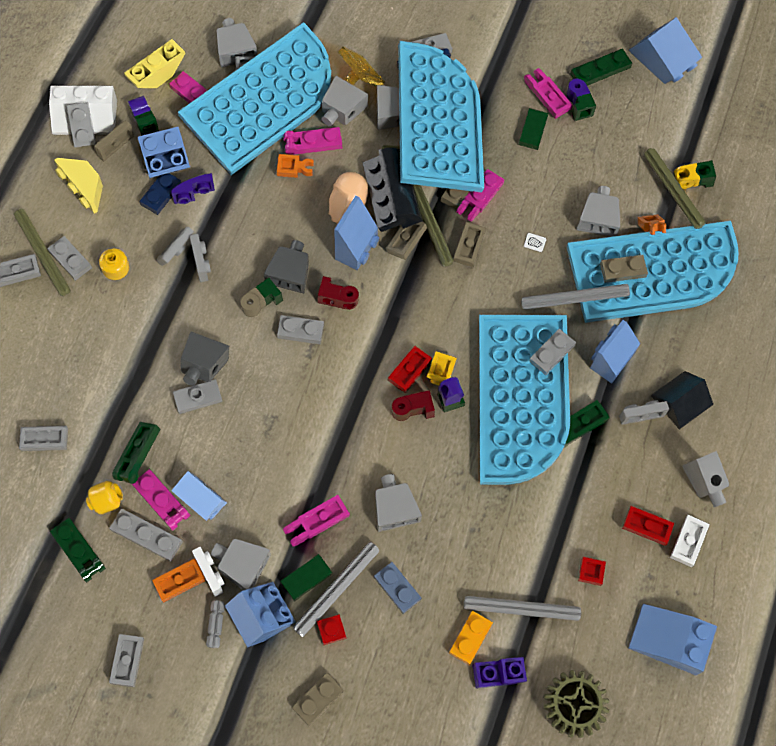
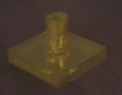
[338,46,385,87]

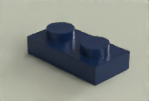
[139,173,182,215]

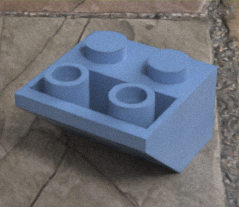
[138,126,190,178]
[590,320,640,384]
[225,582,296,647]

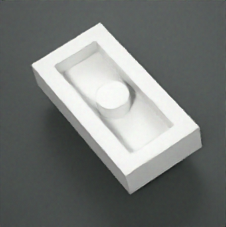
[670,515,710,567]
[192,547,224,597]

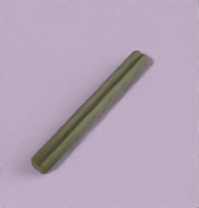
[644,148,705,229]
[414,185,453,267]
[14,209,71,296]

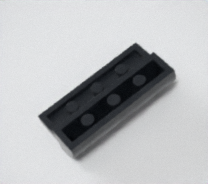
[363,148,423,232]

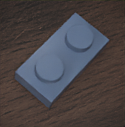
[374,562,422,614]

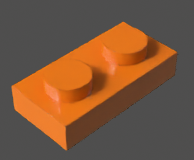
[152,558,206,603]

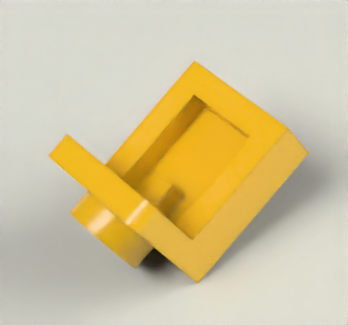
[426,351,457,385]

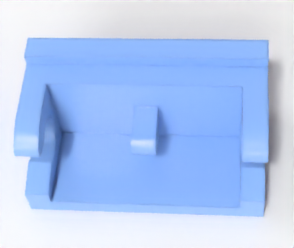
[171,471,227,521]

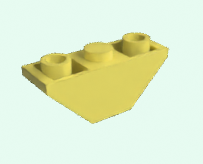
[124,39,185,88]
[54,158,103,214]

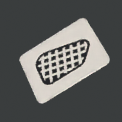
[524,233,546,252]

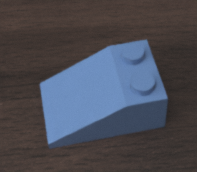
[334,195,379,270]
[628,604,717,675]

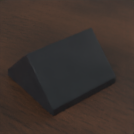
[651,371,714,430]

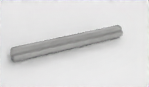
[521,284,630,309]
[293,542,379,636]
[464,596,581,621]

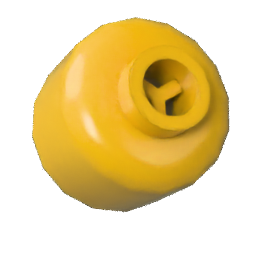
[99,248,129,280]
[86,481,123,514]

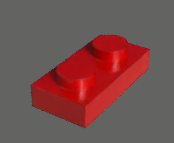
[388,346,432,393]
[622,506,674,546]

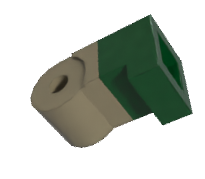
[241,278,283,317]

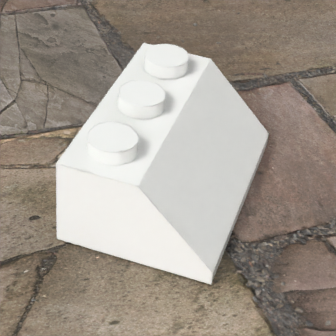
[49,86,117,135]

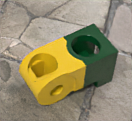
[674,160,716,189]

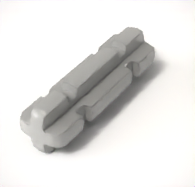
[206,600,225,648]

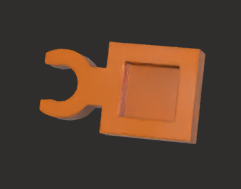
[277,154,314,178]
[637,214,666,235]

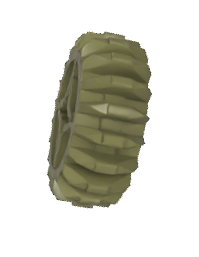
[543,670,609,738]

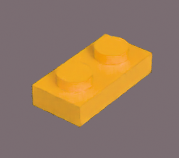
[449,611,493,666]

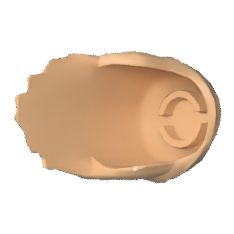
[328,172,368,224]

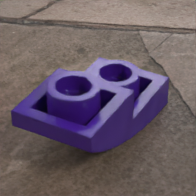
[171,173,215,204]
[472,657,527,689]

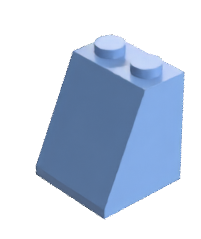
[629,17,702,84]

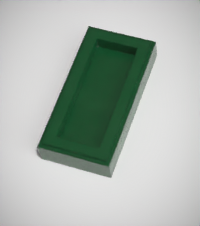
[518,108,549,150]
[280,554,333,602]

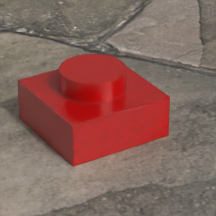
[578,557,606,586]
[317,614,347,645]

